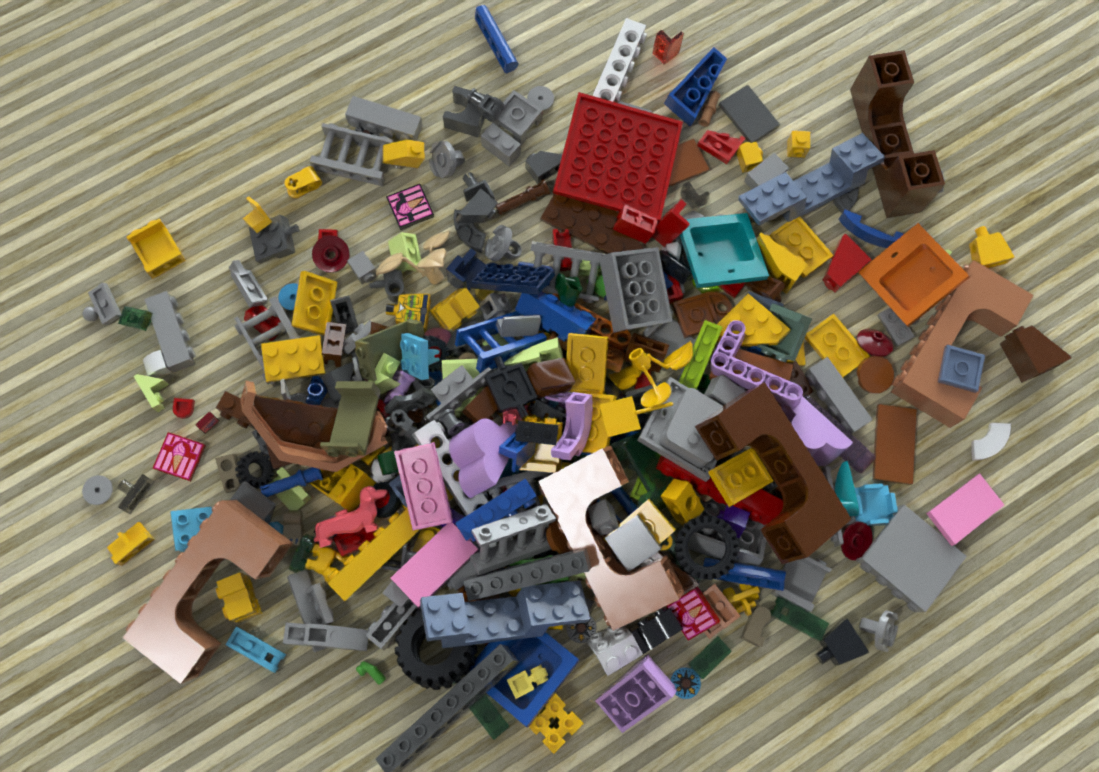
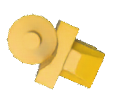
[722,584,760,616]

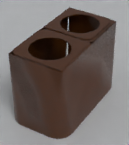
[526,358,575,398]

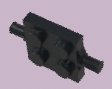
[484,356,537,419]

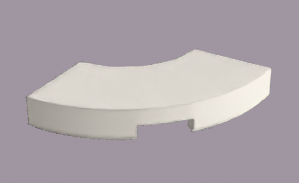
[971,423,1011,461]

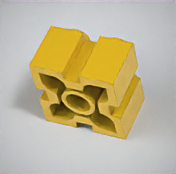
[429,288,480,330]
[216,572,262,623]
[529,693,584,754]

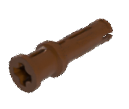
[496,179,550,216]

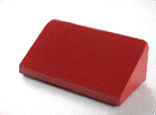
[244,305,281,341]

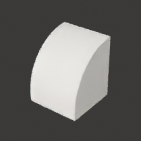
[143,350,171,378]

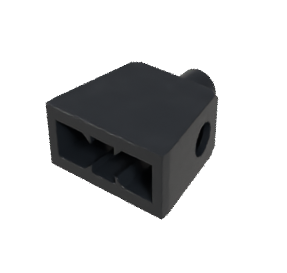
[815,619,869,665]

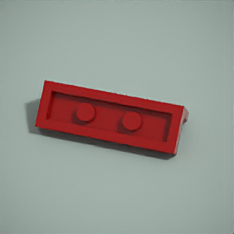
[652,199,690,247]

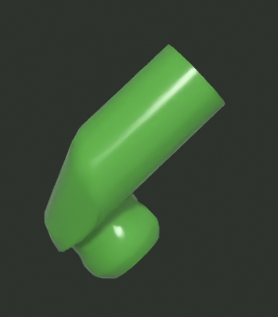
[356,661,386,685]

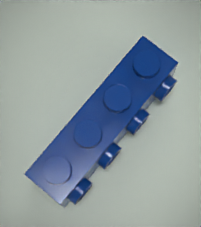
[455,478,538,542]

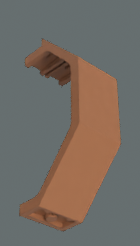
[240,381,388,472]

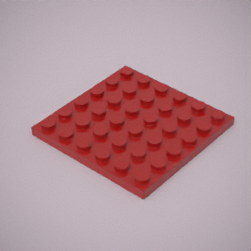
[553,92,683,223]

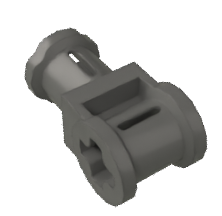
[466,88,505,122]
[385,409,418,446]
[438,409,464,439]

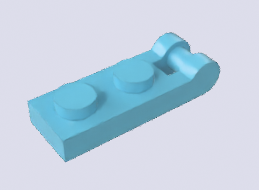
[225,626,286,673]

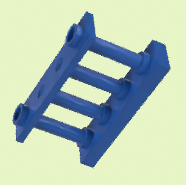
[455,311,547,373]

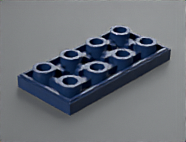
[471,262,555,295]

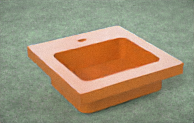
[858,223,970,327]

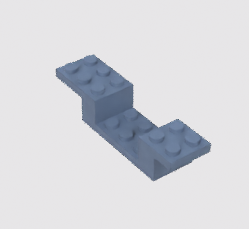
[738,133,885,226]
[420,581,590,648]

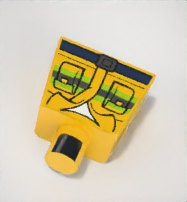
[386,294,431,333]

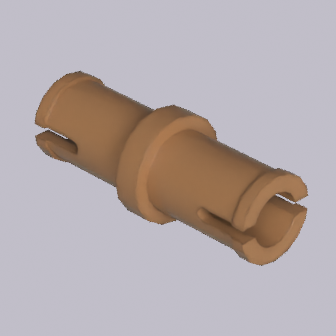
[698,91,721,127]

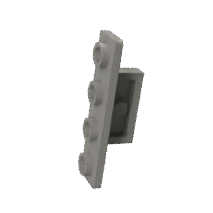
[426,365,493,423]
[287,570,333,652]

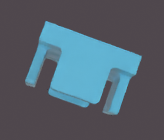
[855,483,898,527]

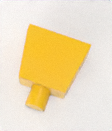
[969,226,1015,269]

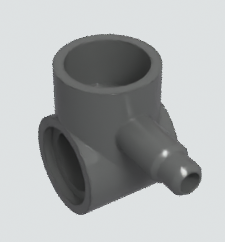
[369,270,406,303]

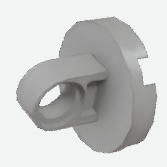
[429,141,465,178]
[485,225,522,262]
[859,610,898,652]

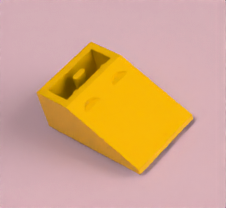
[757,233,808,294]
[309,464,376,512]

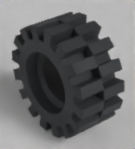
[235,451,275,489]

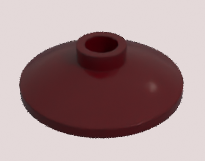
[312,235,350,273]
[856,329,894,357]
[841,522,873,561]

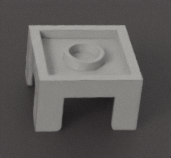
[492,90,543,145]

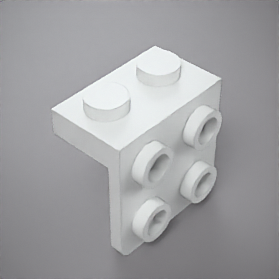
[587,625,643,676]

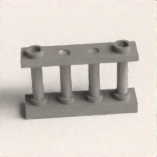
[310,123,394,187]
[530,241,606,303]
[234,296,300,388]
[481,471,556,518]
[470,504,556,576]

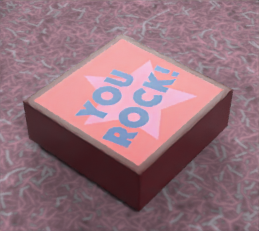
[196,412,220,434]

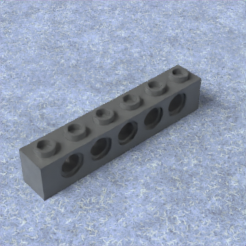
[463,548,592,601]

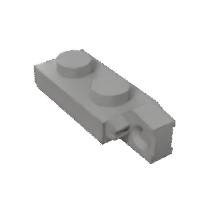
[229,260,268,308]

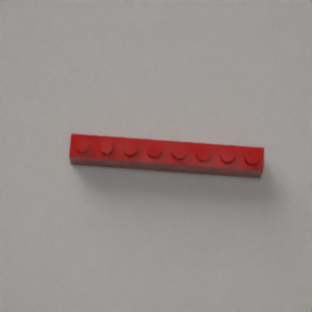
[656,455,783,525]

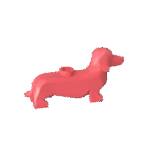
[314,486,387,548]

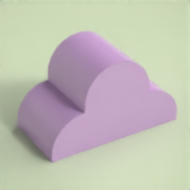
[779,393,853,466]
[449,419,517,498]
[595,654,677,733]

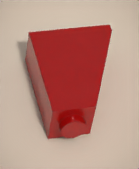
[822,233,872,293]

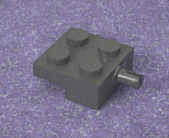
[249,215,300,263]

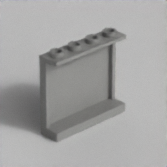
[856,505,967,613]

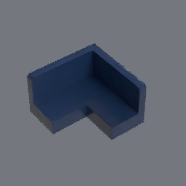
[446,248,486,291]

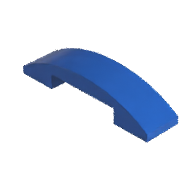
[838,209,904,248]

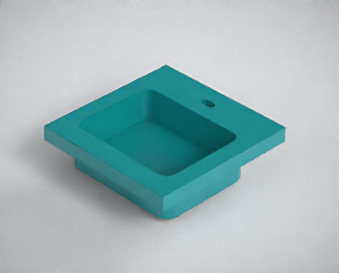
[680,213,769,288]

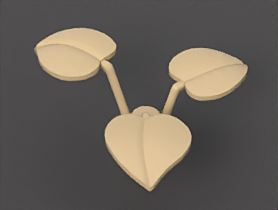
[376,230,450,285]

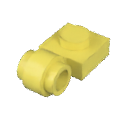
[507,665,548,699]

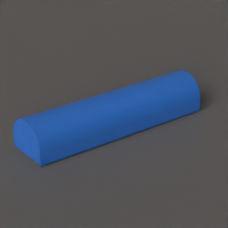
[474,5,519,74]
[703,558,786,591]

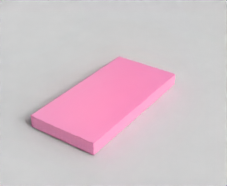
[394,442,453,530]
[926,474,1004,546]
[391,523,479,608]

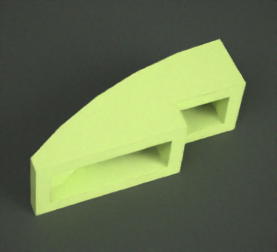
[504,338,563,371]

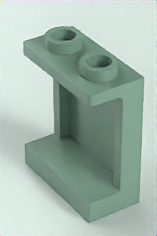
[757,303,812,362]

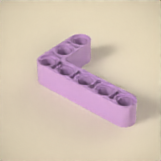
[711,320,803,408]

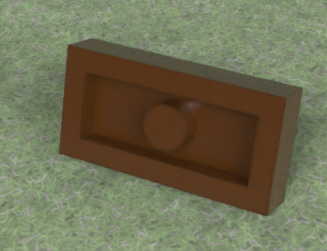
[745,276,785,303]

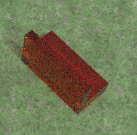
[652,30,684,65]

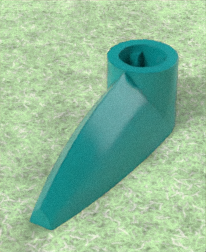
[835,461,859,516]

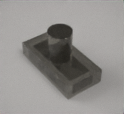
[117,474,155,514]

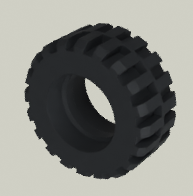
[395,609,478,690]

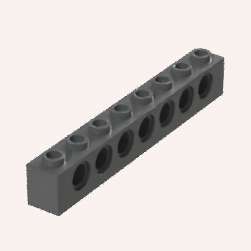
[375,644,520,772]

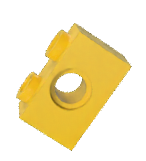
[661,479,704,524]

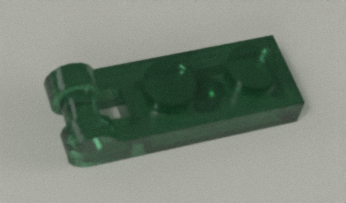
[770,597,829,641]

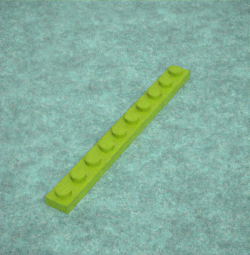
[630,320,723,503]

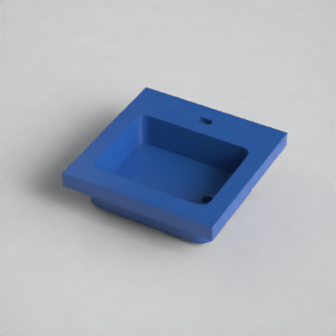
[469,632,580,728]

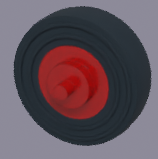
[373,482,401,518]

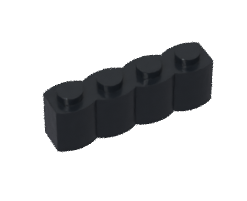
[615,607,683,672]

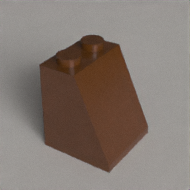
[1000,325,1072,383]

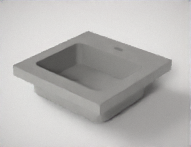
[637,377,723,482]

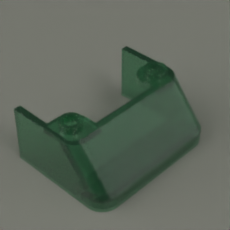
[609,432,673,511]

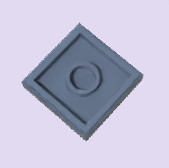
[938,345,985,393]

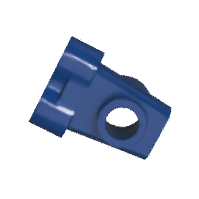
[306,376,328,406]

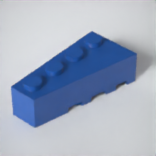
[664,47,727,127]
[515,291,596,341]

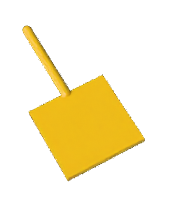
[599,396,673,437]

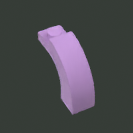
[551,392,593,460]

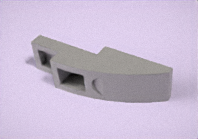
[283,622,368,651]

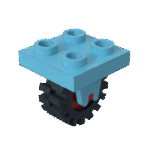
[400,333,449,380]

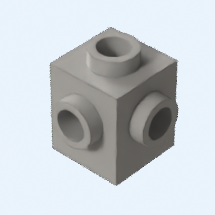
[478,293,513,320]

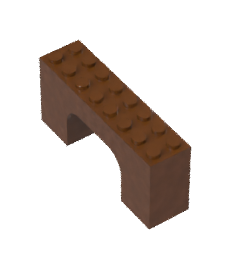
[850,50,945,218]
[695,382,852,564]

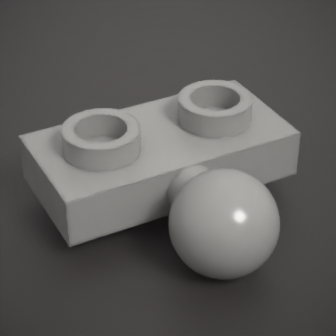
[82,282,122,325]
[877,308,920,347]
[343,320,372,354]

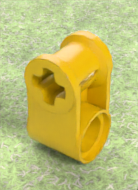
[284,166,322,199]

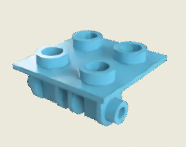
[170,507,212,552]

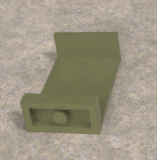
[355,319,425,381]
[320,381,380,457]

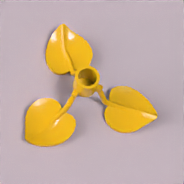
[609,341,693,408]

